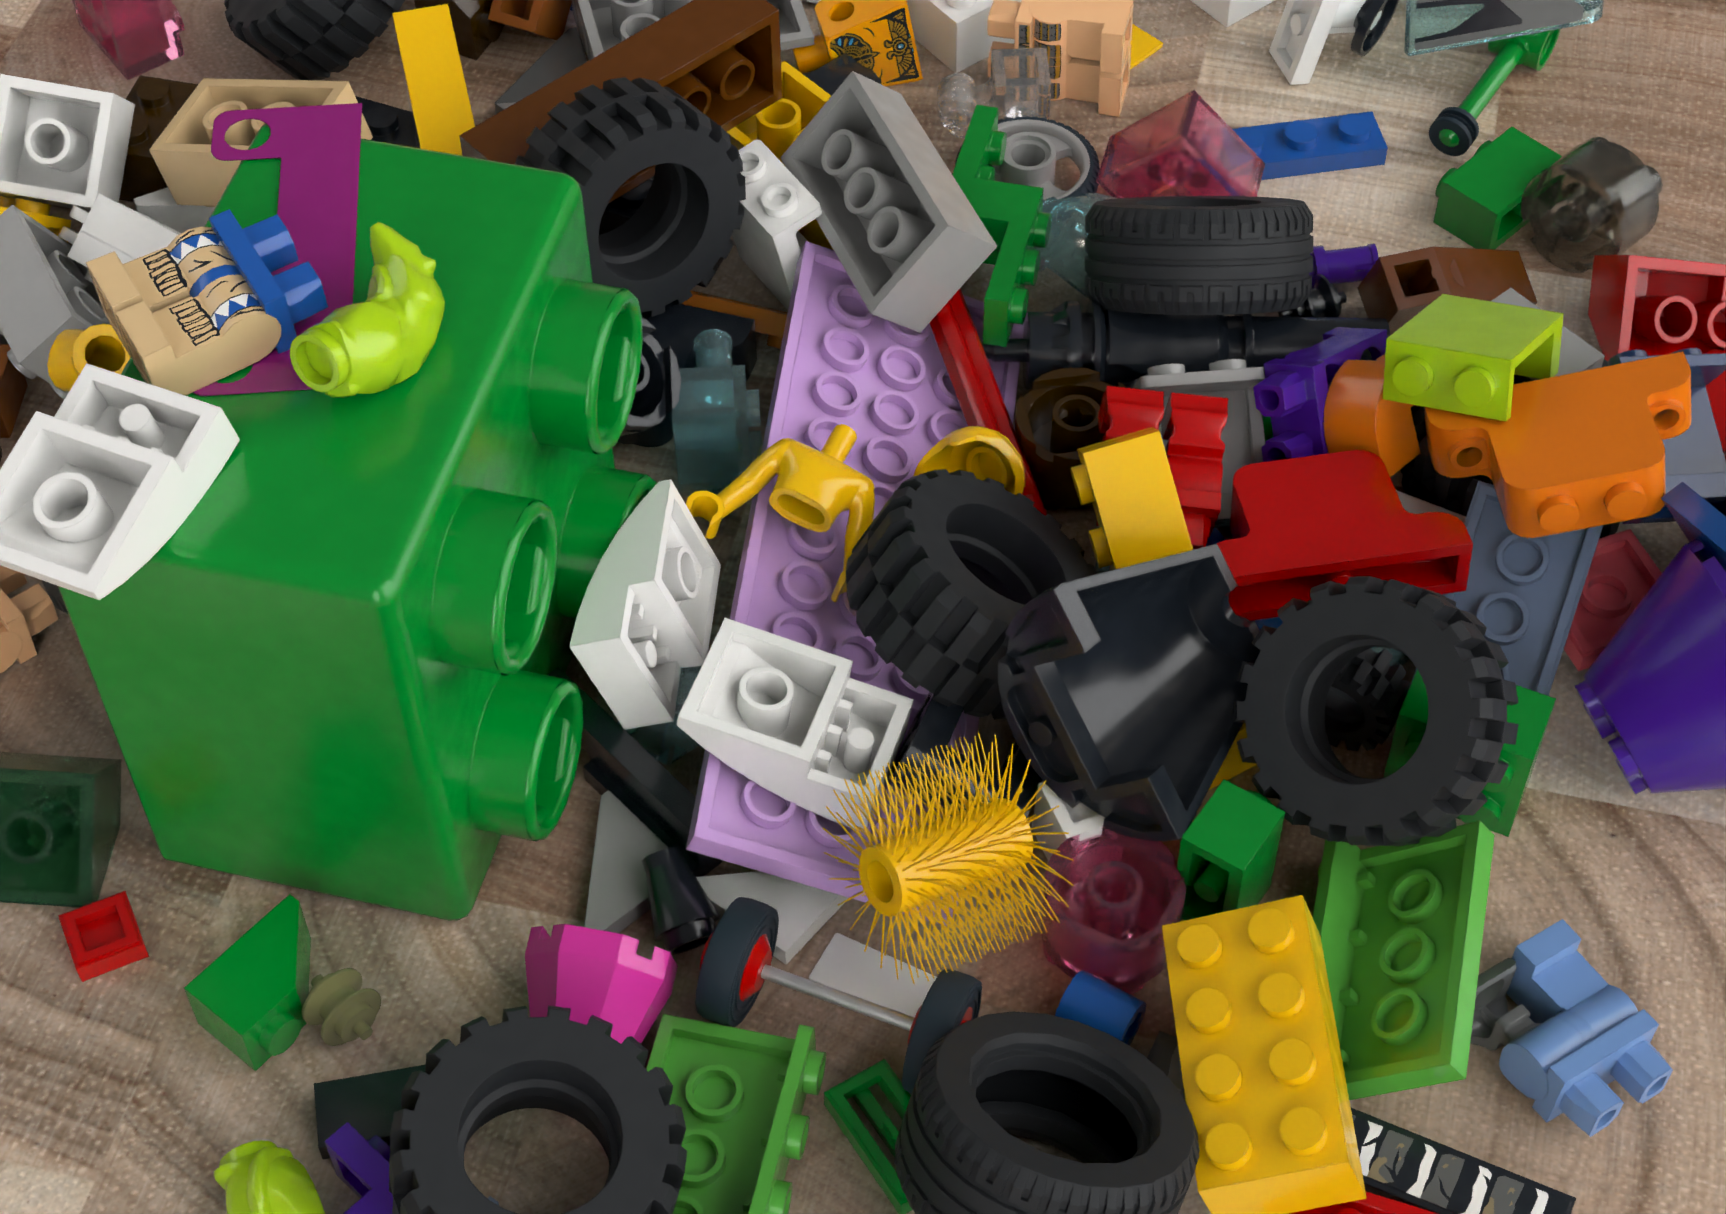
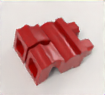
[1096,386,1228,550]

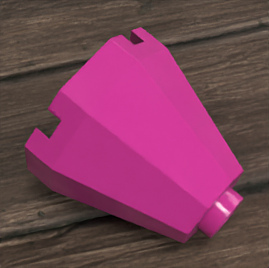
[525,924,678,1044]

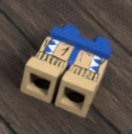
[86,209,328,396]

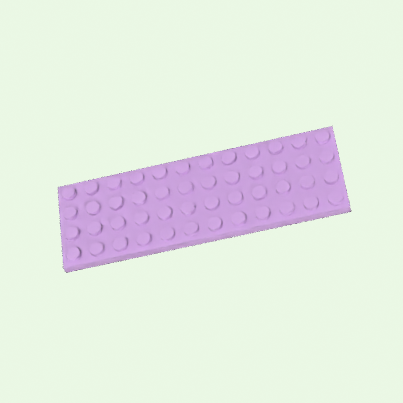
[686,241,1024,926]

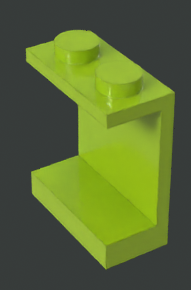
[1383,294,1564,422]

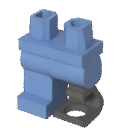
[1470,919,1673,1137]

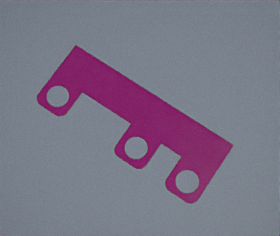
[193,103,362,396]

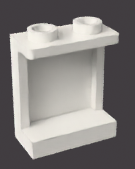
[732,140,822,310]

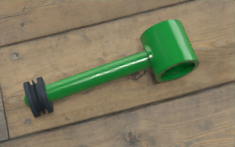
[1429,24,1561,156]

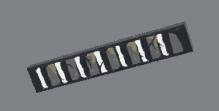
[1147,1031,1576,1214]

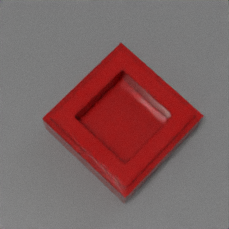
[58,891,149,982]

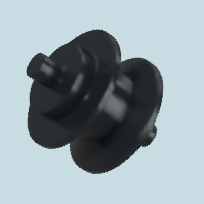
[1278,274,1347,317]

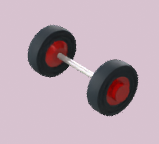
[695,897,982,1094]

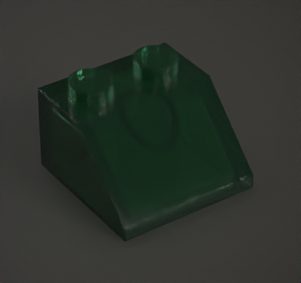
[0,752,122,908]

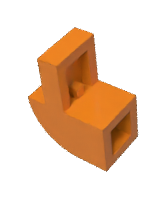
[1324,354,1420,478]

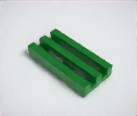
[823,1059,912,1214]

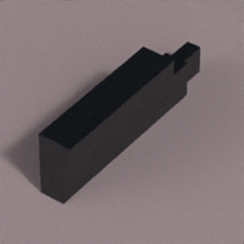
[547,667,722,877]

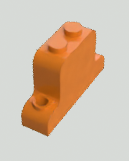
[1424,351,1692,538]

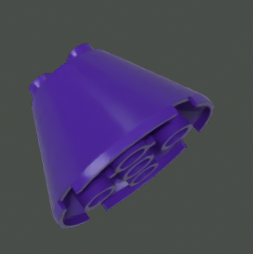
[1575,539,1726,795]

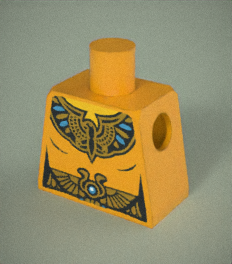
[792,0,923,87]

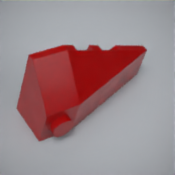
[1588,255,1726,362]

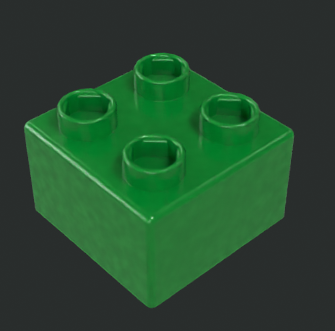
[58,124,657,921]

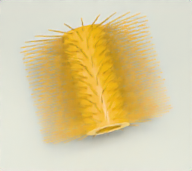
[823,732,1074,984]

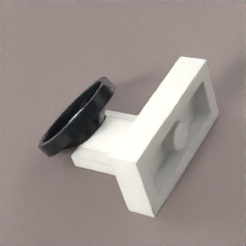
[1269,0,1399,85]

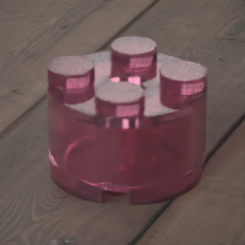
[1041,827,1186,994]

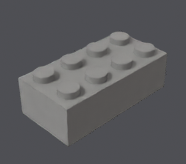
[781,71,997,333]

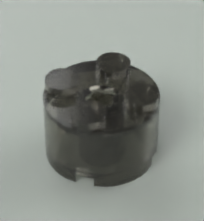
[1521,136,1663,273]

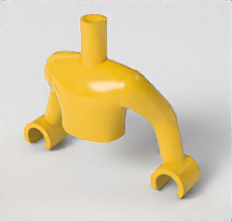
[686,424,875,603]

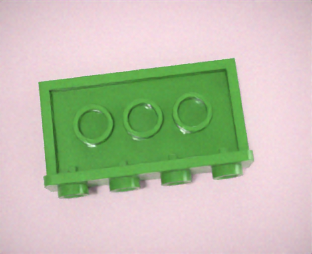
[1313,820,1495,1100]
[646,1014,826,1214]

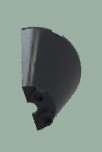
[998,544,1261,841]

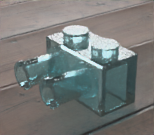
[672,329,762,497]

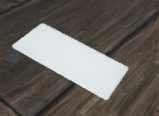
[809,933,937,1017]

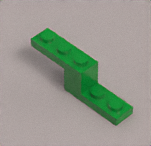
[952,105,1052,347]

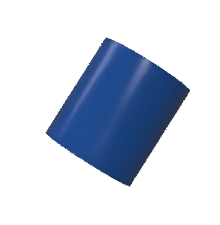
[1055,970,1147,1046]

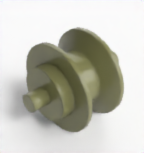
[302,968,381,1046]

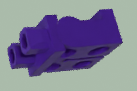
[1253,327,1387,462]

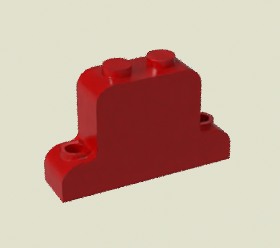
[1217,450,1473,621]

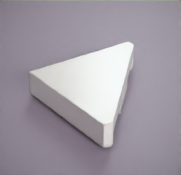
[696,871,849,965]

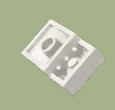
[0,363,240,600]
[569,479,721,730]
[677,618,914,832]

